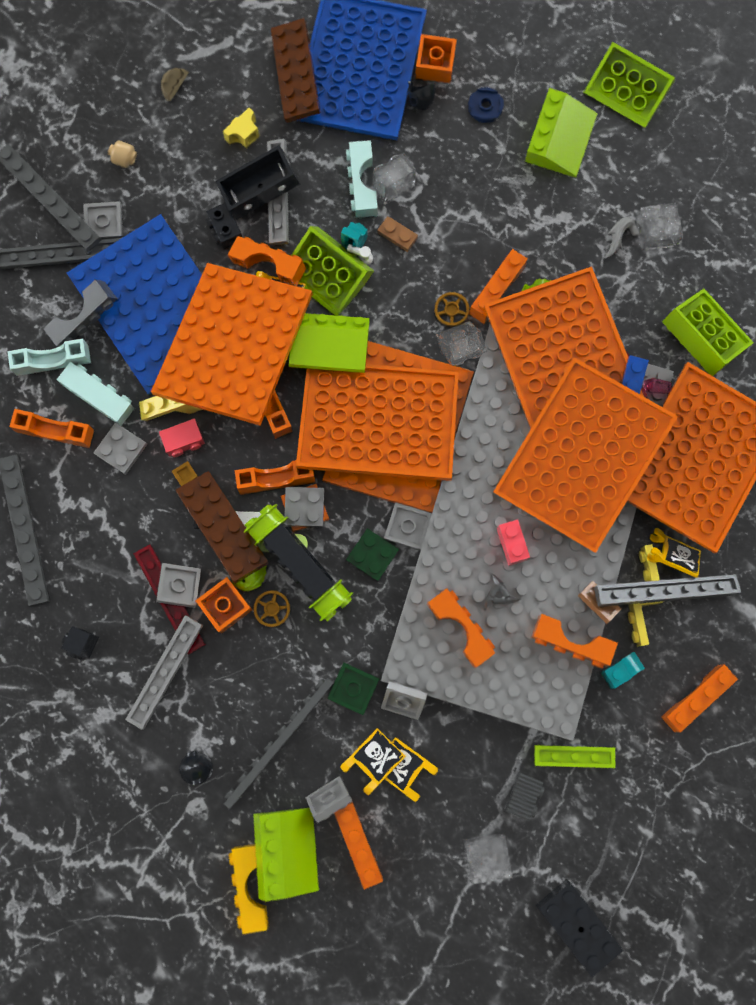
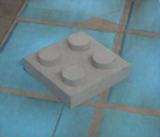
[83,202,123,240]
[94,422,148,475]
[284,487,324,527]
[384,502,432,551]
[156,563,201,608]
[381,682,428,720]
[305,776,352,823]

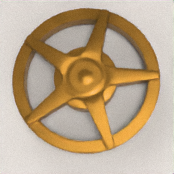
[435,292,469,327]
[254,590,290,627]

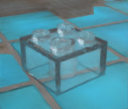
[373,152,416,205]
[636,203,683,250]
[435,321,487,366]
[463,833,512,884]

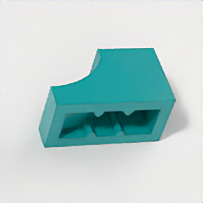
[341,222,368,249]
[600,652,645,689]

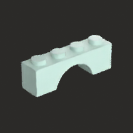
[346,140,378,218]
[8,339,91,376]

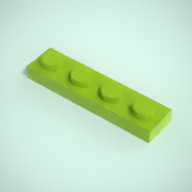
[534,745,615,768]

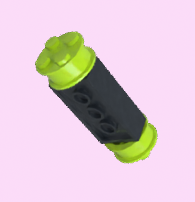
[244,504,353,621]

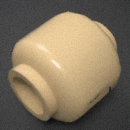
[108,141,137,168]

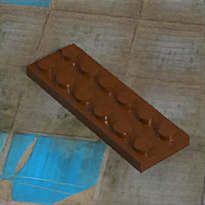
[271,18,321,123]
[175,471,268,584]

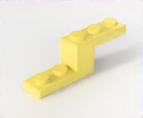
[139,396,203,421]
[628,544,664,647]

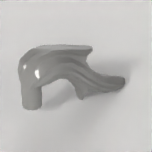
[604,217,639,258]

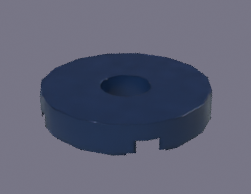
[468,87,504,123]

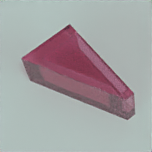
[643,378,672,394]

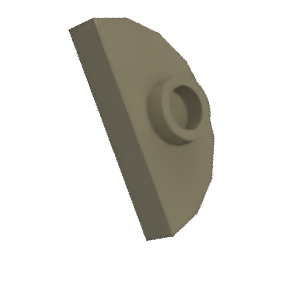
[161,68,189,101]

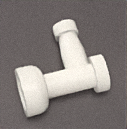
[347,244,373,266]

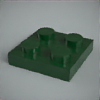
[346,528,399,582]
[327,663,379,715]

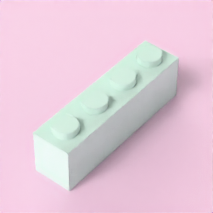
[57,362,135,426]

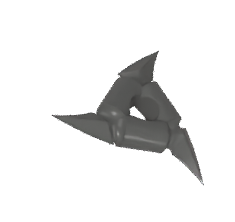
[484,573,521,612]

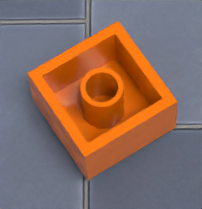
[415,34,457,83]
[195,577,253,634]

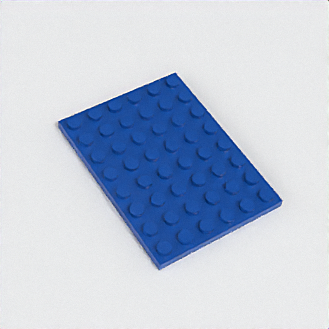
[297,0,427,140]
[67,214,202,395]

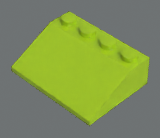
[584,42,675,128]
[525,88,598,178]
[291,226,374,316]
[662,289,754,376]
[289,313,370,373]
[253,808,319,901]

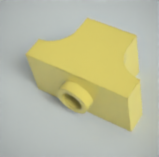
[223,108,259,148]

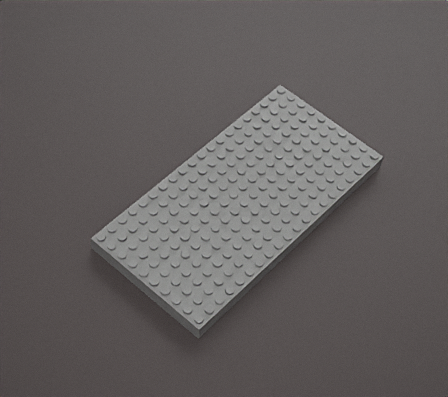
[381,324,674,741]

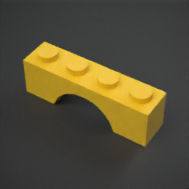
[229,844,269,934]

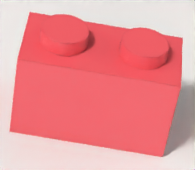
[159,418,205,457]
[497,520,530,566]

